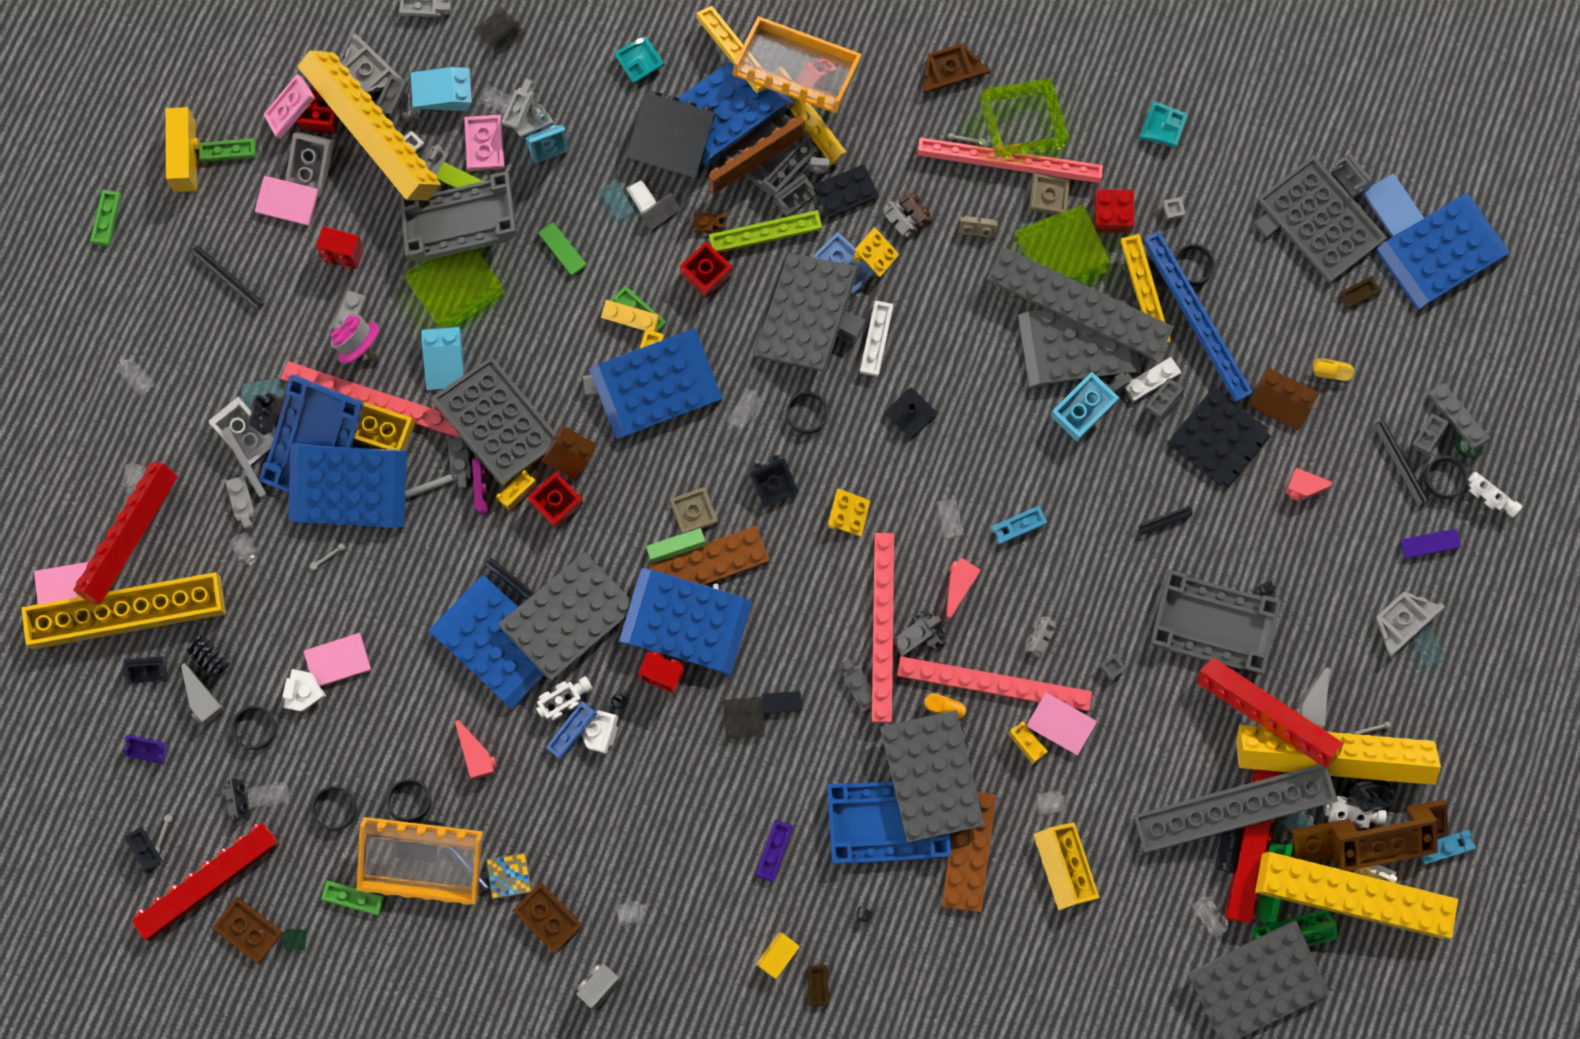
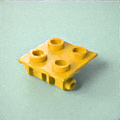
[853,227,899,277]
[828,488,870,537]

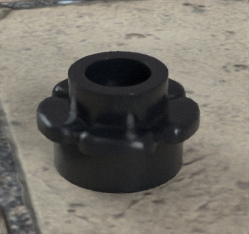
[1257,581,1276,596]

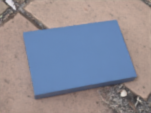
[1362,173,1424,238]
[812,232,875,296]

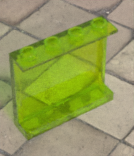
[1013,204,1111,282]
[403,249,505,329]

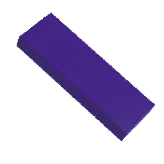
[1400,529,1461,559]
[755,820,793,882]

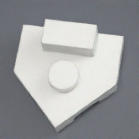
[283,669,326,711]
[582,711,619,754]

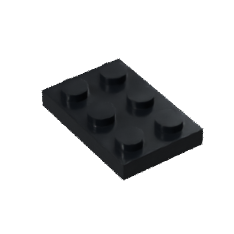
[813,164,879,219]

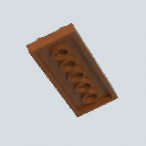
[708,116,805,196]
[648,526,770,586]
[942,792,996,913]

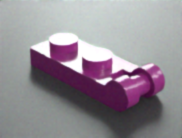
[472,459,488,515]

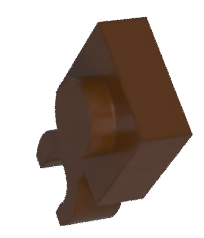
[694,212,726,233]

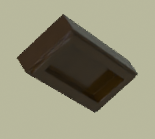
[1339,276,1381,310]
[807,965,829,1007]

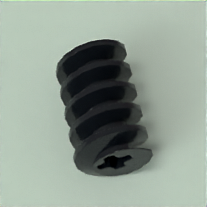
[187,634,230,677]

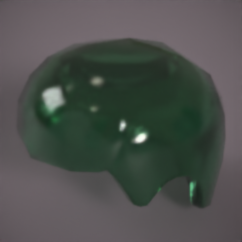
[1455,434,1485,460]

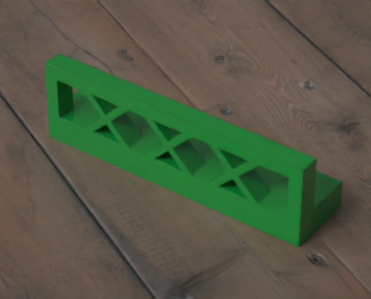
[1254,842,1293,924]
[1252,910,1337,947]

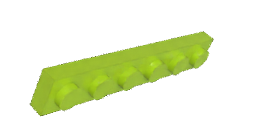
[709,210,822,253]

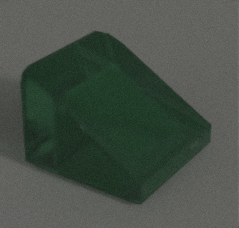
[283,929,307,950]

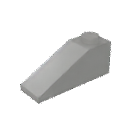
[181,663,224,725]

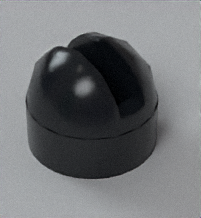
[611,693,627,710]
[856,906,873,922]

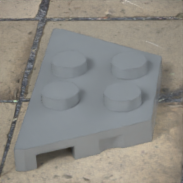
[342,33,402,94]
[1376,592,1445,657]

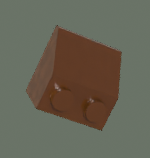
[541,426,597,480]

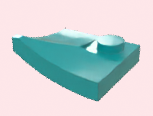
[614,37,665,85]
[1138,101,1188,148]

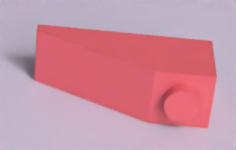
[946,558,980,621]
[455,720,497,780]

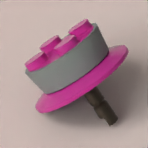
[331,315,380,364]

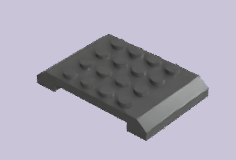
[400,171,517,262]
[1017,300,1141,389]
[1150,570,1282,675]

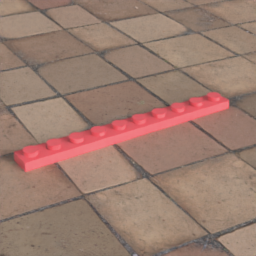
[917,138,1103,183]
[281,361,460,438]
[872,533,894,723]
[897,657,1092,712]

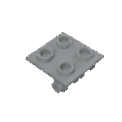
[515,98,554,137]

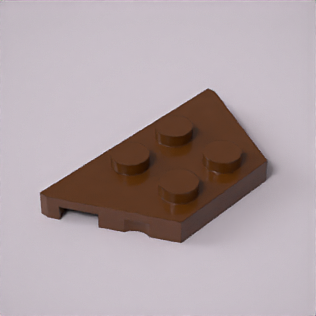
[923,43,991,94]

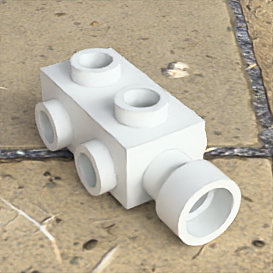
[1467,471,1522,517]
[536,676,593,721]
[1324,796,1386,829]

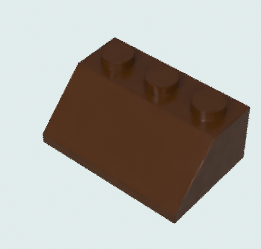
[1248,367,1319,431]

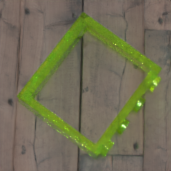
[978,78,1069,158]

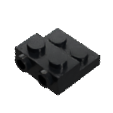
[747,455,799,508]

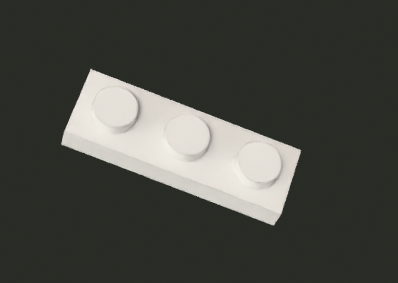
[1123,357,1181,403]

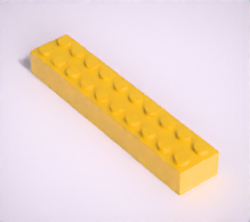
[297,50,441,200]
[21,572,226,650]
[1236,725,1441,785]
[1255,852,1458,939]

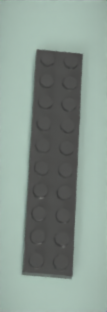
[986,247,1173,361]
[1134,765,1338,854]

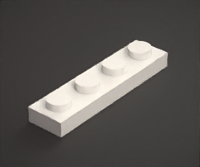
[860,300,893,377]

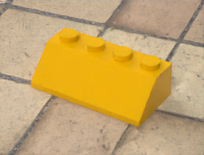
[1034,822,1100,910]

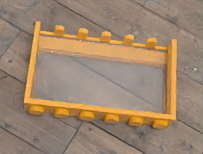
[733,16,862,114]
[356,817,483,905]

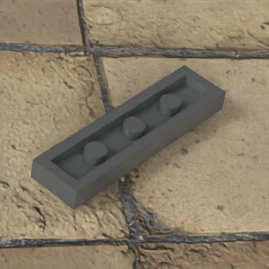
[1428,383,1490,451]

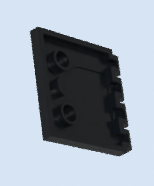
[1167,386,1271,488]

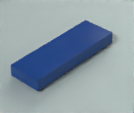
[546,701,598,760]

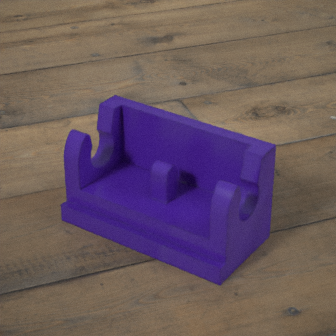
[122,734,169,765]

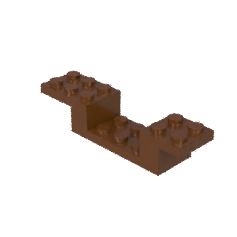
[1292,799,1448,871]

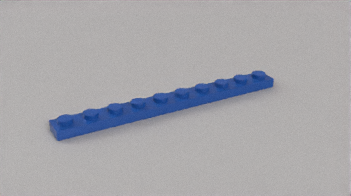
[1142,231,1253,402]

